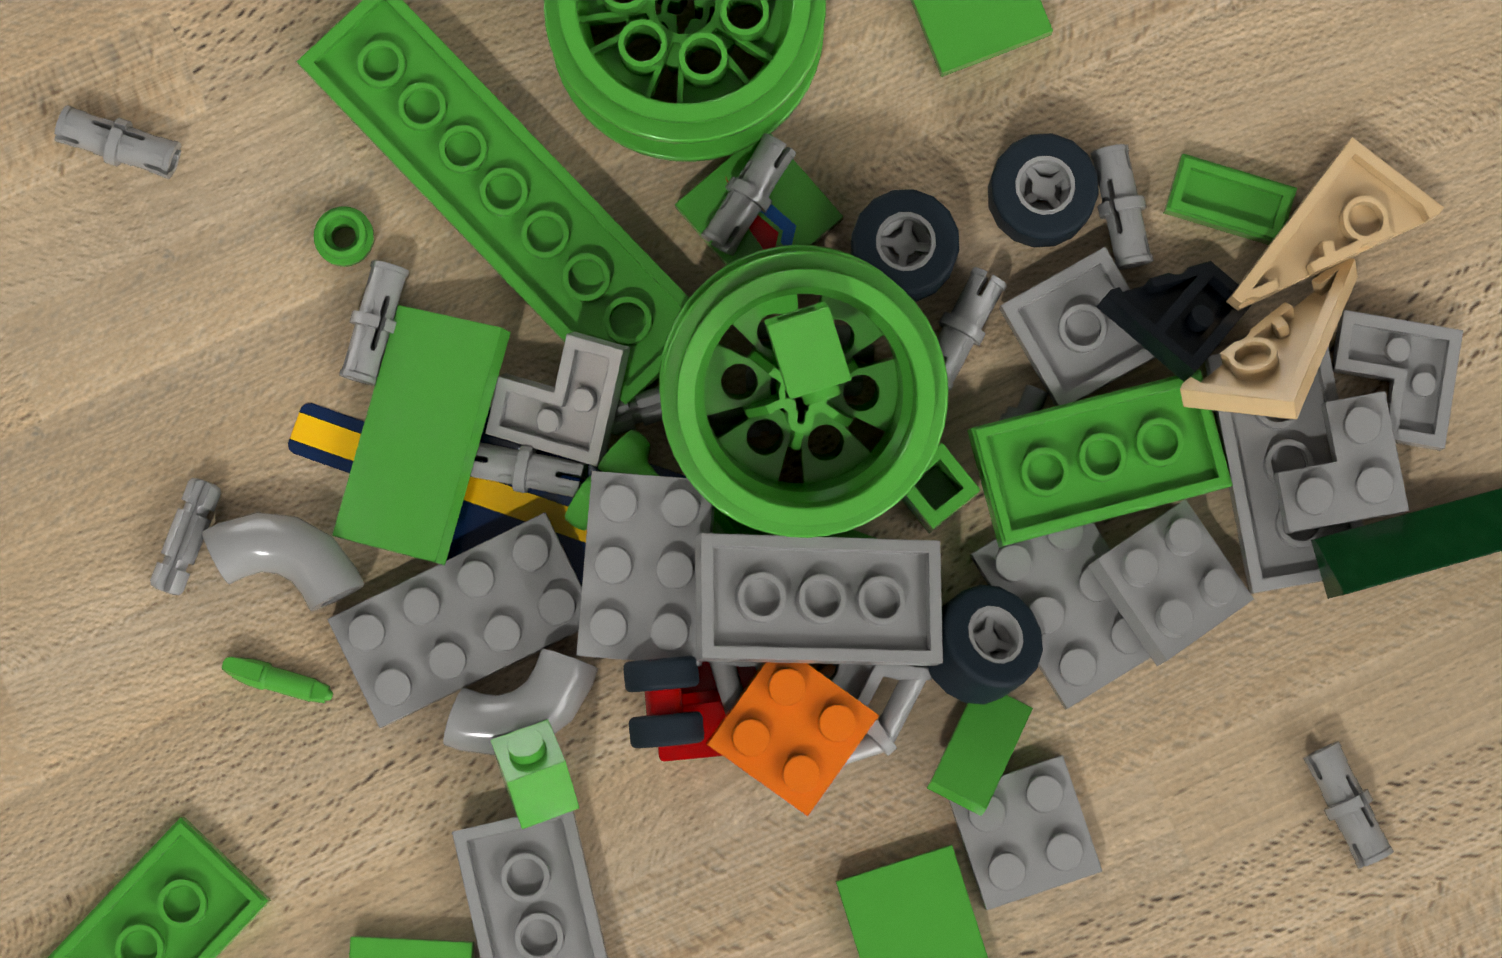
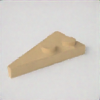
[1226,137,1444,311]
[1180,259,1358,420]

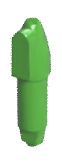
[222,657,333,703]

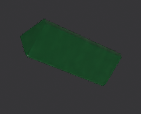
[1311,488,1502,599]

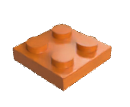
[706,662,879,816]

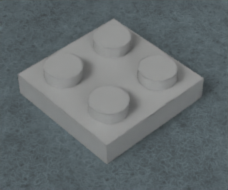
[999,247,1155,406]
[1088,499,1254,666]
[949,755,1102,910]

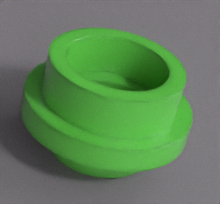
[314,206,374,267]

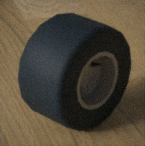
[988,133,1099,248]
[851,189,959,302]
[927,585,1043,704]

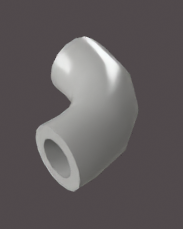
[202,512,364,611]
[443,649,598,755]

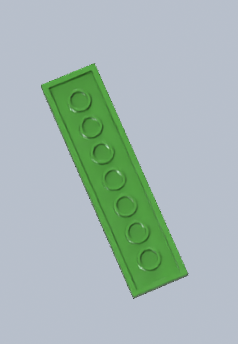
[296,0,689,405]

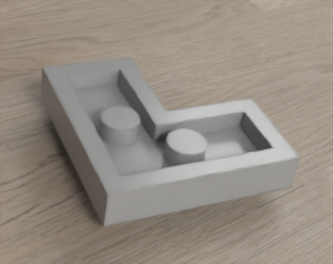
[1332,310,1463,451]
[485,331,631,467]
[1274,391,1409,534]

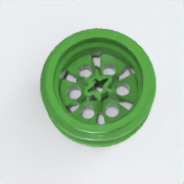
[544,0,826,162]
[659,245,948,538]

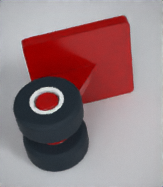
[623,656,757,762]

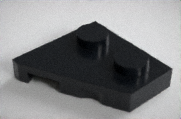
[1096,261,1252,382]

